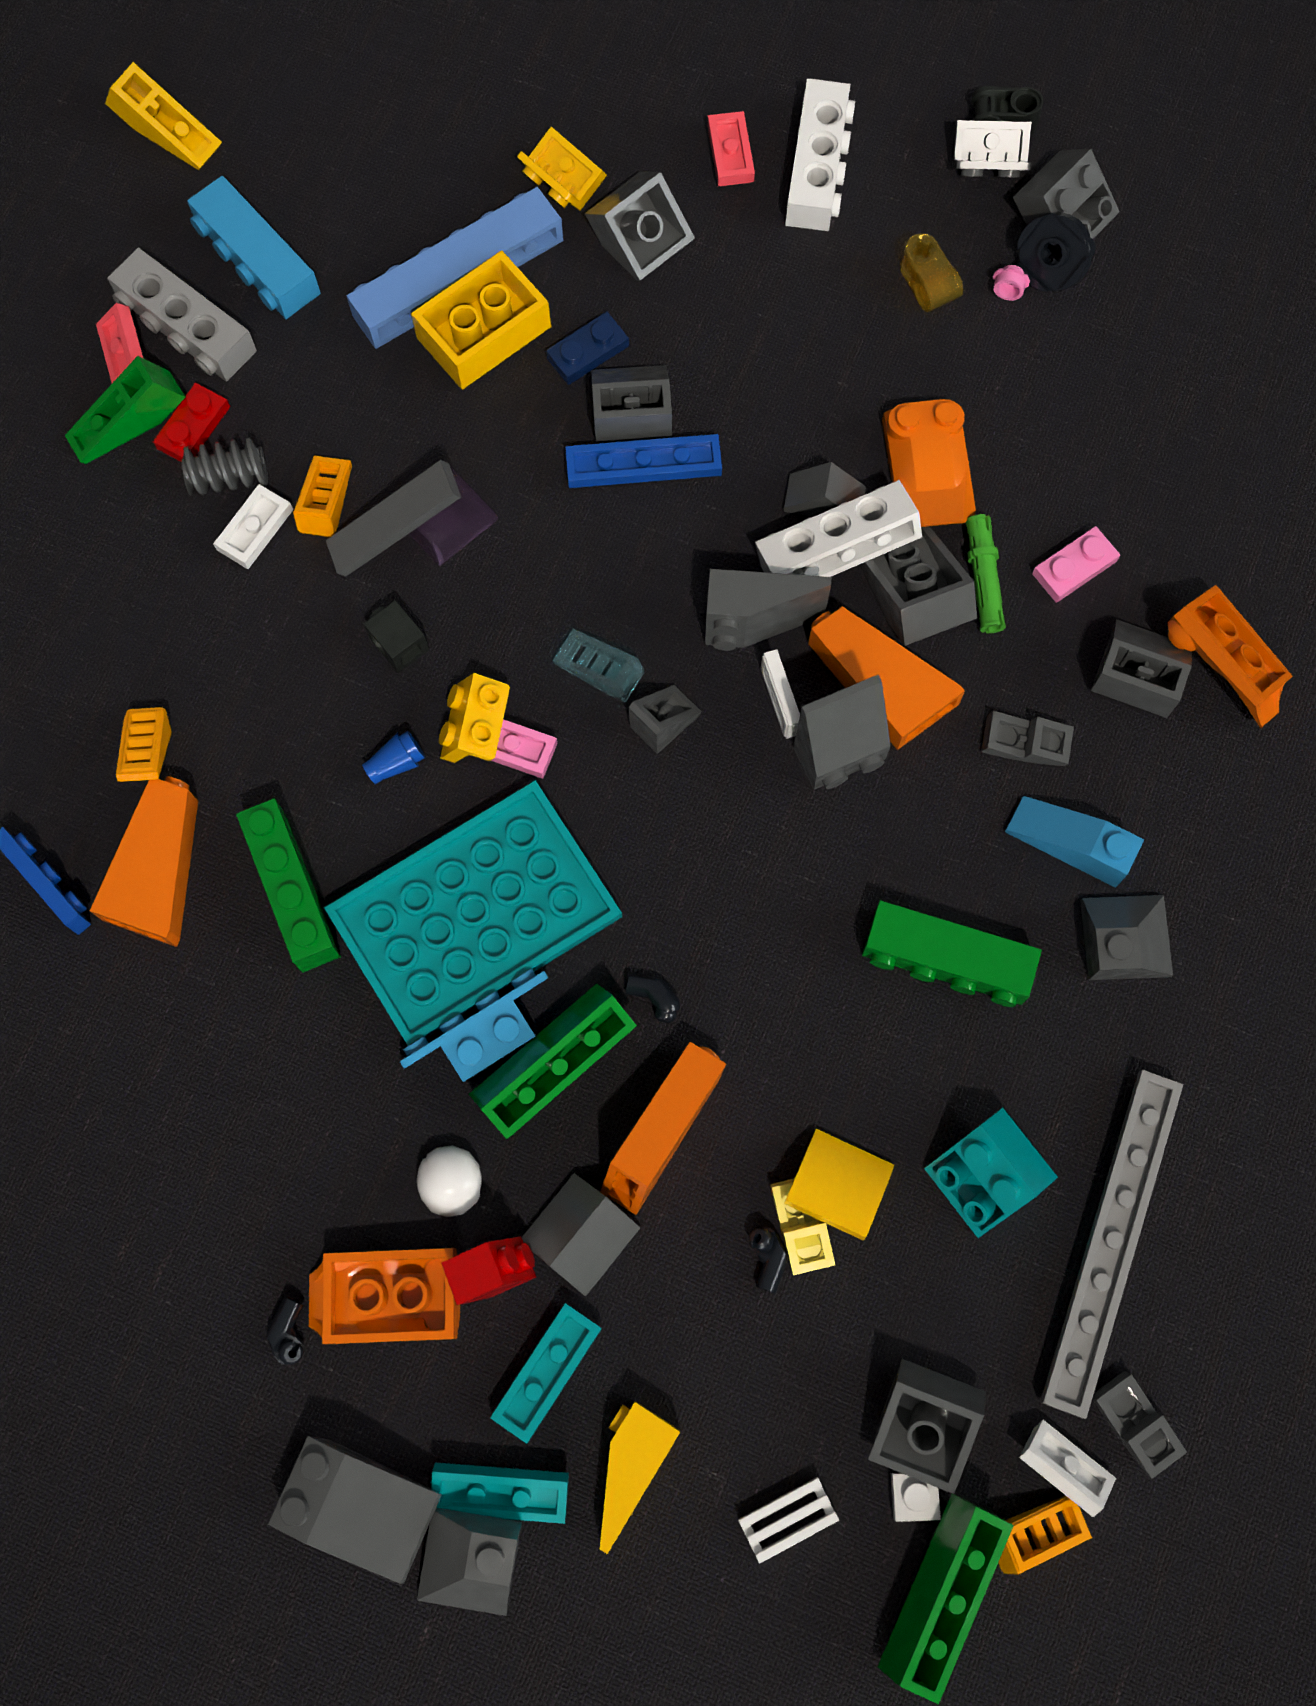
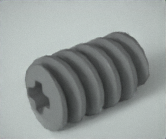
[182,437,268,496]

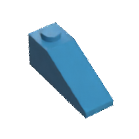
[1005,796,1144,888]

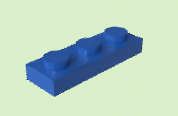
[0,827,91,935]

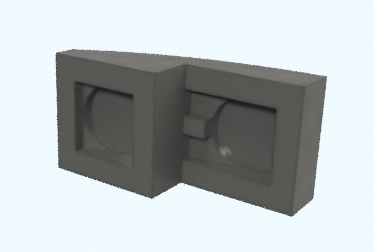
[981,711,1074,766]
[1092,1370,1187,1479]

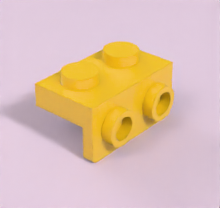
[517,127,607,211]
[439,673,510,763]

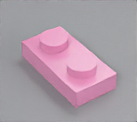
[1032,526,1120,603]
[491,719,557,779]

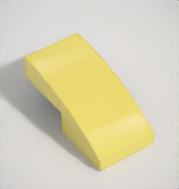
[770,1178,835,1275]

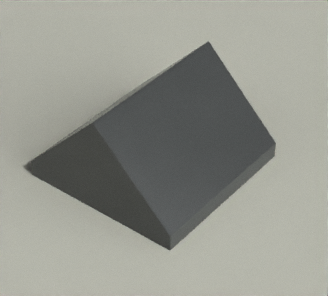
[522,1173,640,1297]

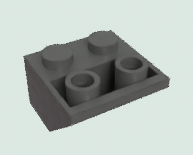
[1013,148,1120,253]
[591,365,672,441]
[1091,619,1192,718]

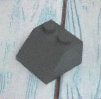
[585,171,695,281]
[868,1359,986,1494]

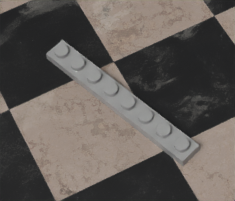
[1040,1070,1183,1419]

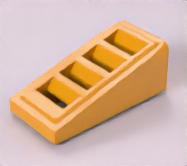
[293,456,352,537]
[116,707,172,782]
[998,1495,1092,1575]

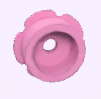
[993,265,1030,301]

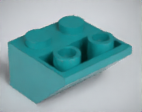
[924,1108,1058,1238]

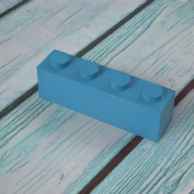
[187,175,321,319]

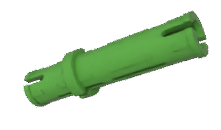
[966,514,1006,634]

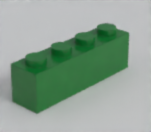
[236,798,341,973]
[862,900,1042,1007]
[468,983,637,1139]
[877,1494,1014,1705]

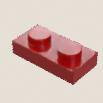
[153,382,230,462]

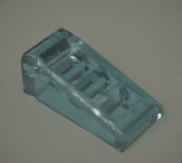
[553,629,644,702]

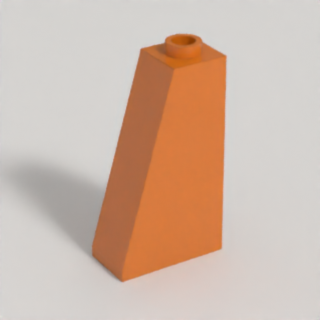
[808,606,965,750]
[90,776,198,947]
[600,1042,726,1215]

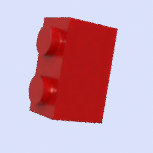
[441,1236,536,1305]

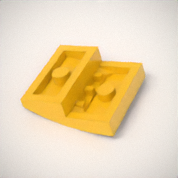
[784,1129,894,1241]

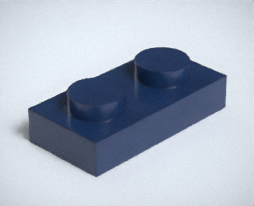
[546,312,629,385]

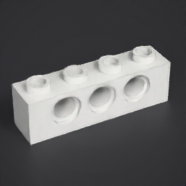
[785,78,855,231]
[755,480,922,577]

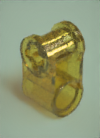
[901,233,963,312]

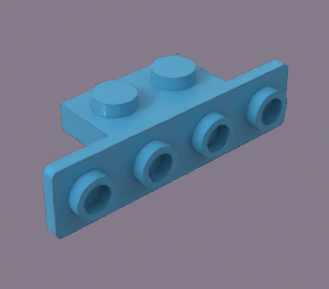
[400,969,549,1082]

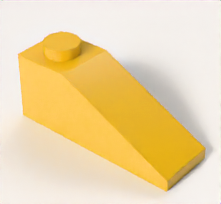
[105,62,222,170]
[600,1401,680,1554]

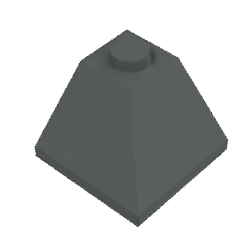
[1080,895,1173,980]
[417,1507,522,1616]

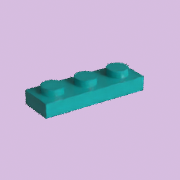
[490,1303,602,1444]
[431,1462,569,1524]

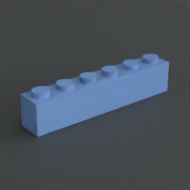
[346,187,563,349]

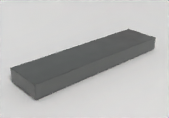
[326,460,461,576]

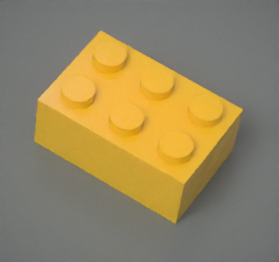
[411,250,551,390]

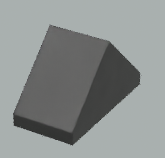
[783,462,866,517]
[629,685,702,754]

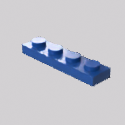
[565,434,722,488]

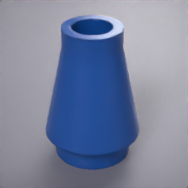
[362,731,425,784]

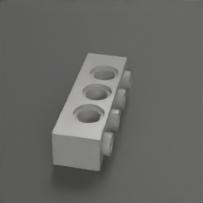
[107,247,257,382]

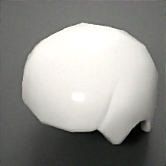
[417,1145,482,1217]

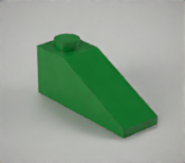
[65,356,186,464]

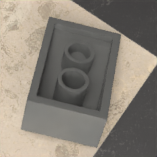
[860,526,977,646]
[705,569,832,651]
[793,675,890,790]
[268,1436,442,1584]

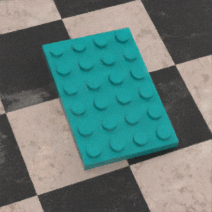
[324,780,622,1046]

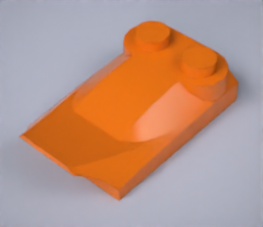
[882,399,976,527]
[1168,585,1293,728]
[309,1248,460,1344]

